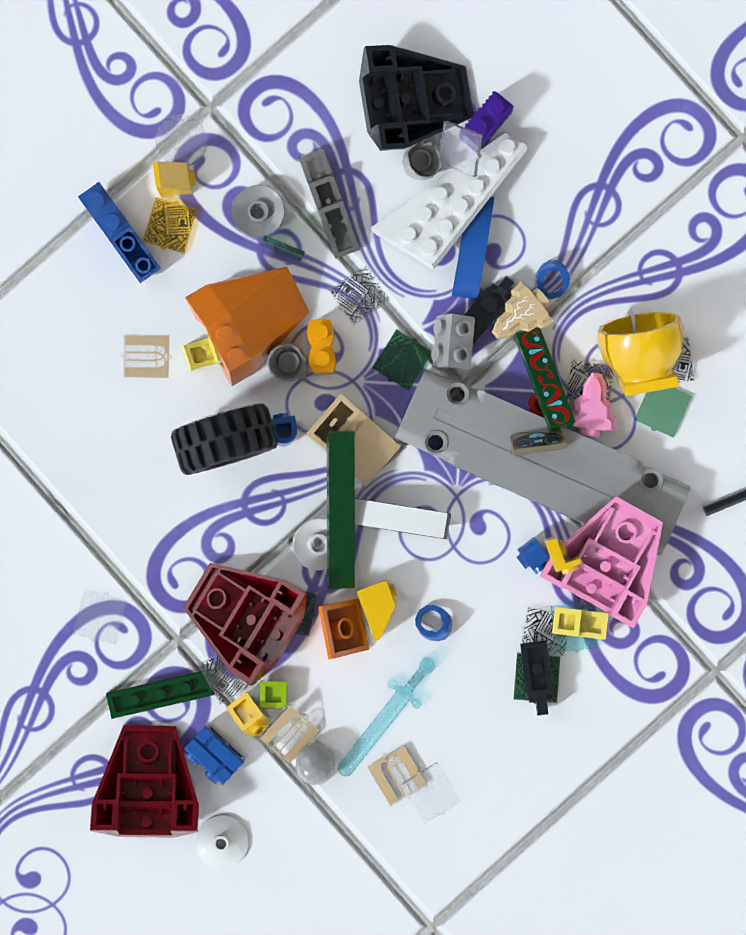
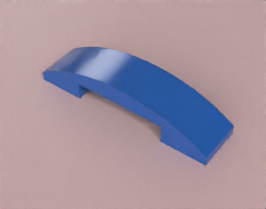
[452,196,495,300]

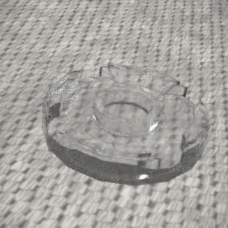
[155,114,208,166]

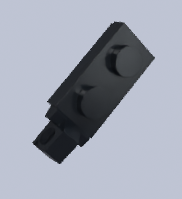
[464,276,515,344]
[520,640,554,716]

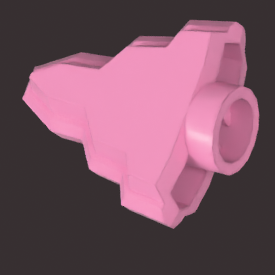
[571,373,616,437]

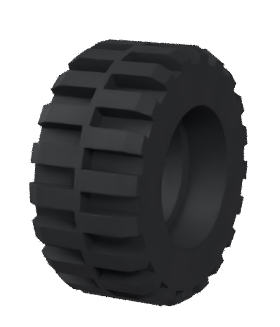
[170,403,278,475]

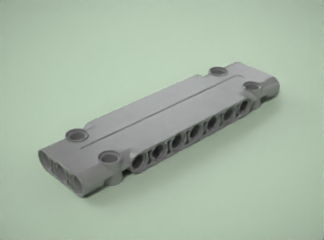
[395,368,691,556]

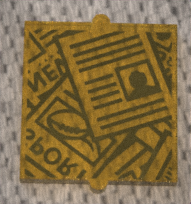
[143,197,197,253]

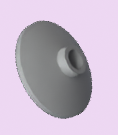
[232,185,284,238]

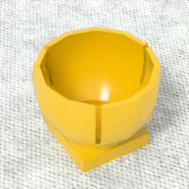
[598,312,684,396]

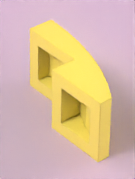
[181,338,222,372]
[552,607,609,640]

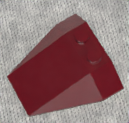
[183,563,308,686]
[90,725,199,838]

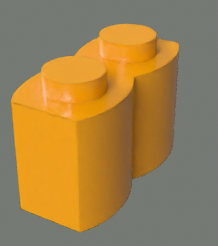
[307,319,336,376]

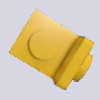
[544,536,582,574]
[226,691,271,738]

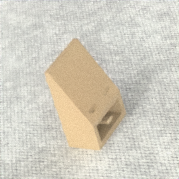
[306,394,401,486]

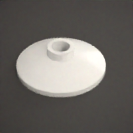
[293,518,327,570]
[195,815,248,869]

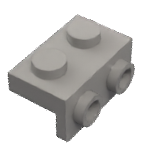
[431,314,475,369]

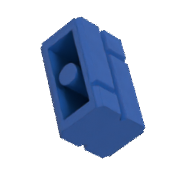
[184,723,246,785]

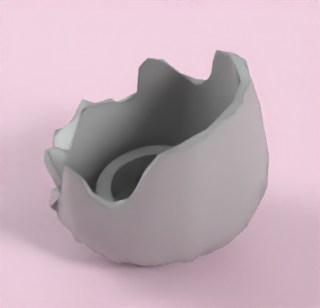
[402,141,442,181]
[267,342,308,382]
[295,740,335,785]

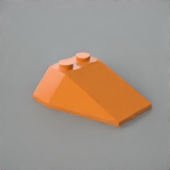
[185,267,309,386]

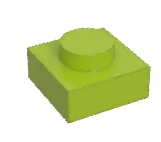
[260,680,287,708]

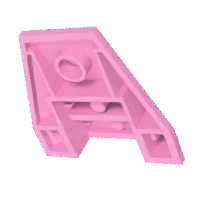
[540,496,663,628]

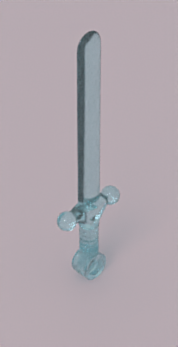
[338,657,435,776]

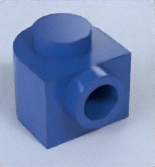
[272,413,297,447]
[516,537,550,575]

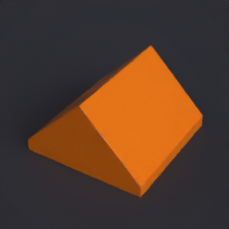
[318,598,369,660]

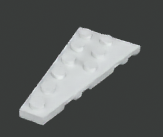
[371,133,527,270]

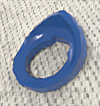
[535,260,570,299]
[415,605,452,641]

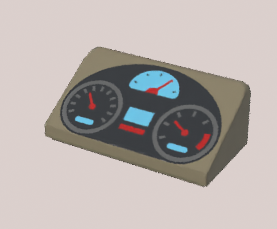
[510,429,567,456]

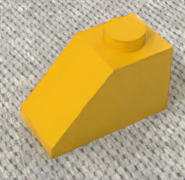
[152,161,196,198]
[356,580,398,641]

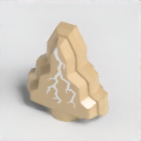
[492,281,554,339]

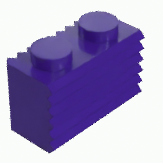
[460,91,514,152]

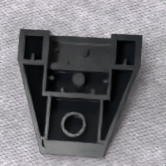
[359,45,474,151]

